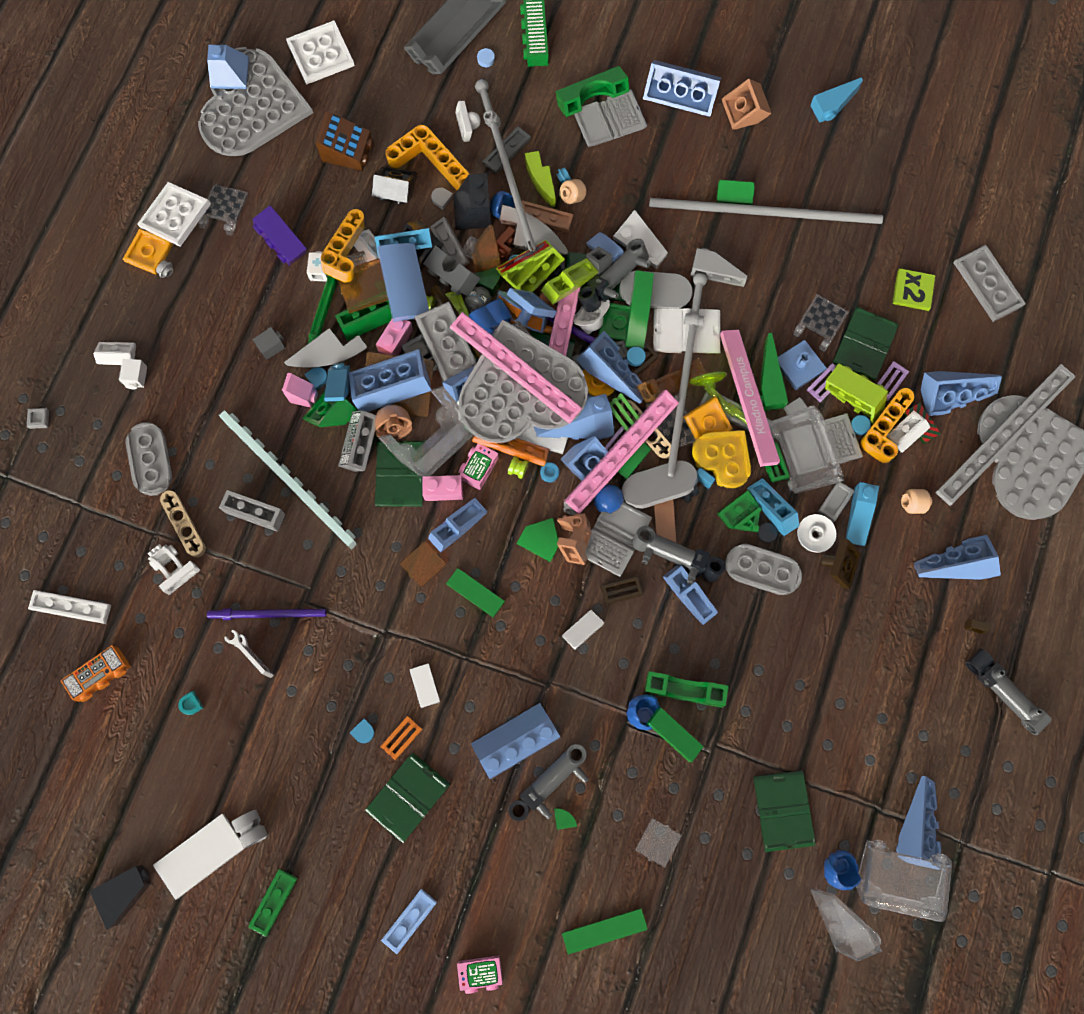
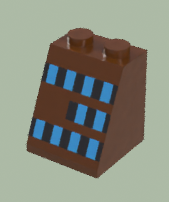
[315,111,374,171]

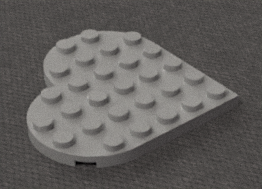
[198,47,313,156]
[459,320,588,443]
[977,395,1084,520]

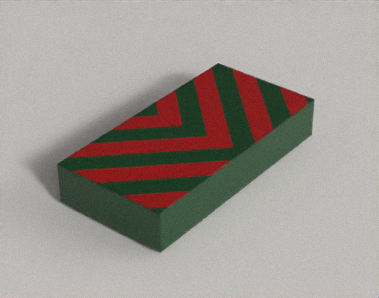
[903,403,941,445]

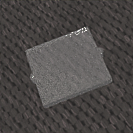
[635,818,682,868]

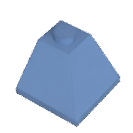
[207,45,249,89]
[561,436,608,481]

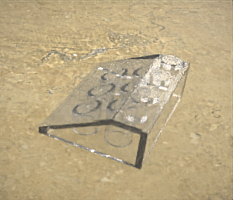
[811,888,882,961]

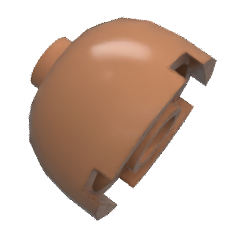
[375,405,412,441]

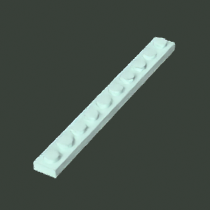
[219,410,357,550]

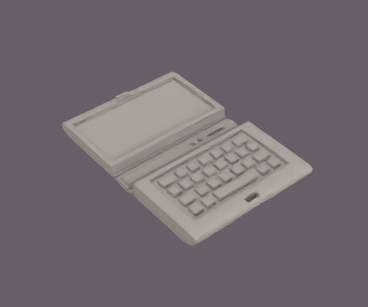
[574,90,647,147]
[783,414,863,476]
[585,502,652,577]

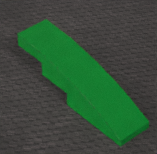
[625,270,654,349]

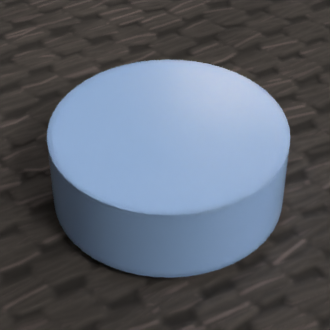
[477,48,495,67]

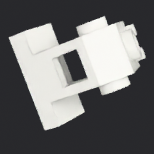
[148,544,200,595]

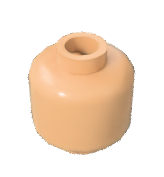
[560,179,586,204]
[901,489,932,514]

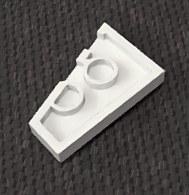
[613,210,668,269]

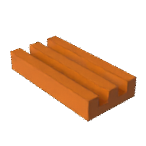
[380,716,423,760]

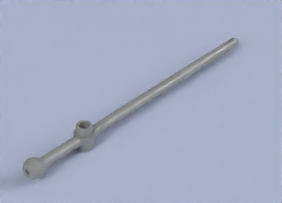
[475,79,536,251]
[667,273,707,477]

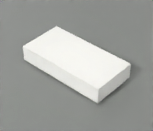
[410,664,440,708]

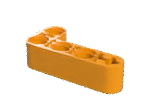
[321,209,365,282]
[860,388,914,463]

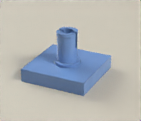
[507,288,557,325]
[778,340,827,391]

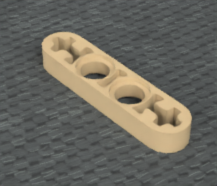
[619,400,671,459]
[160,491,206,558]

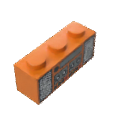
[61,645,131,702]

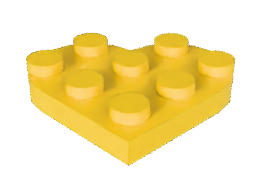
[692,431,751,489]

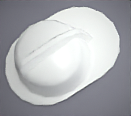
[573,300,610,334]

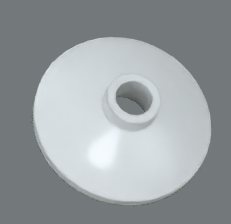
[797,514,836,552]

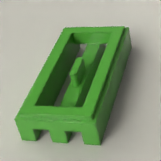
[609,393,639,431]

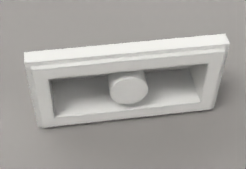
[354,229,380,268]
[93,342,136,365]
[886,411,930,452]
[562,610,604,650]

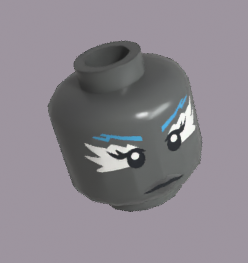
[464,286,492,313]

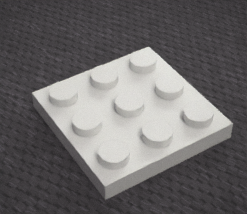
[286,21,355,85]
[138,182,211,247]

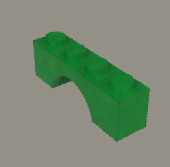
[555,66,629,117]
[644,671,729,708]

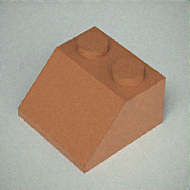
[722,79,772,130]

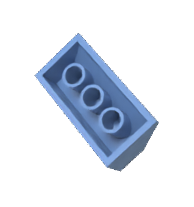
[643,60,721,117]
[349,349,432,412]
[471,703,560,779]

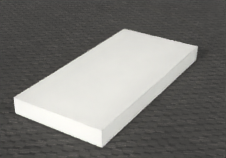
[153,814,243,900]

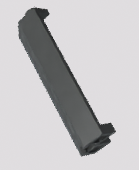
[404,0,506,74]

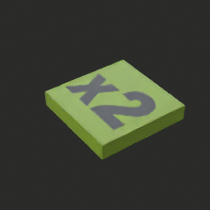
[893,269,935,311]

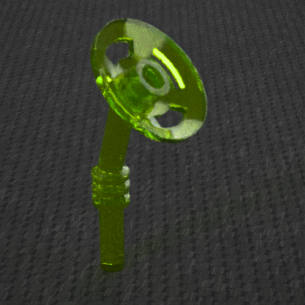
[689,372,747,424]

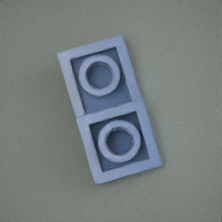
[586,232,624,262]

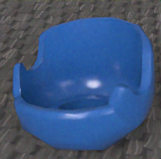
[490,191,515,219]
[593,485,624,514]

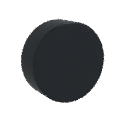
[757,523,778,543]

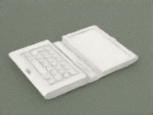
[653,308,721,353]

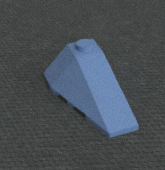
[576,331,648,404]

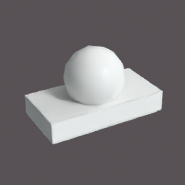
[455,101,481,142]

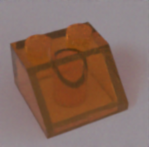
[472,225,500,272]

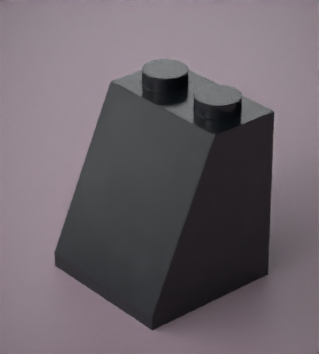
[453,173,491,230]

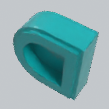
[178,691,203,715]

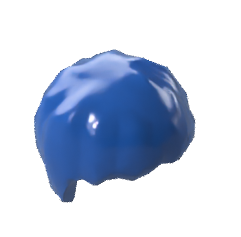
[626,694,661,730]
[824,850,862,890]

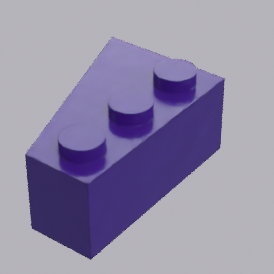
[253,206,306,266]

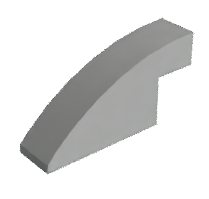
[500,205,568,257]
[284,328,368,368]

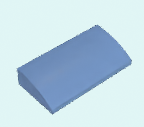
[377,243,429,322]

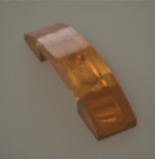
[637,359,708,403]

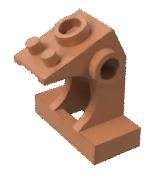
[557,513,592,565]

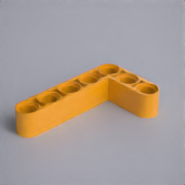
[385,125,469,190]

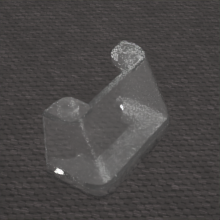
[770,405,844,494]
[856,840,952,922]

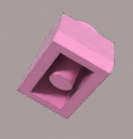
[282,373,318,408]

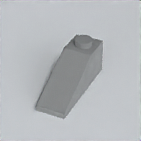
[691,248,747,287]

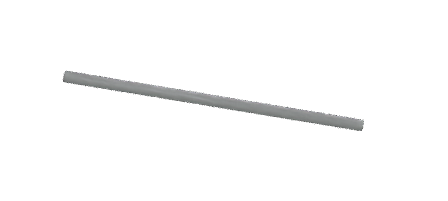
[649,198,883,224]

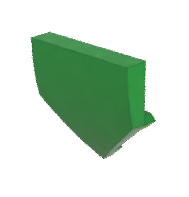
[717,490,761,532]
[517,518,559,562]

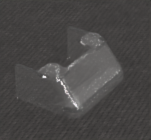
[379,386,473,477]

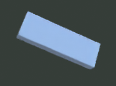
[381,889,437,954]

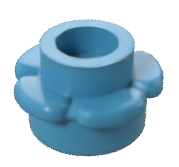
[556,167,572,184]

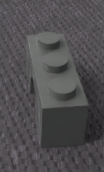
[423,245,480,296]

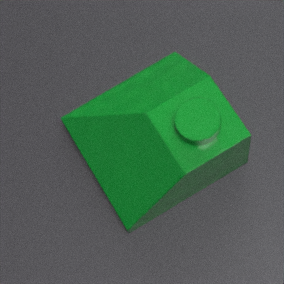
[302,391,357,427]

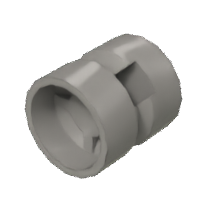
[231,810,269,849]

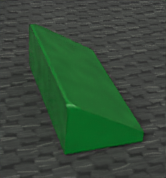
[716,180,755,205]

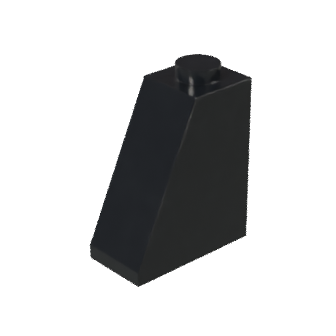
[90,865,151,930]

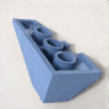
[920,371,1002,416]
[534,394,615,440]
[914,535,1001,580]
[896,776,941,869]

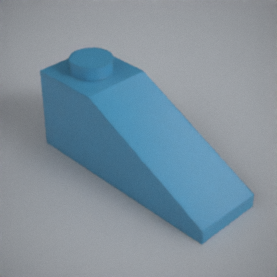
[810,77,863,123]
[375,228,432,253]
[324,363,351,401]
[747,478,800,536]
[846,482,879,546]

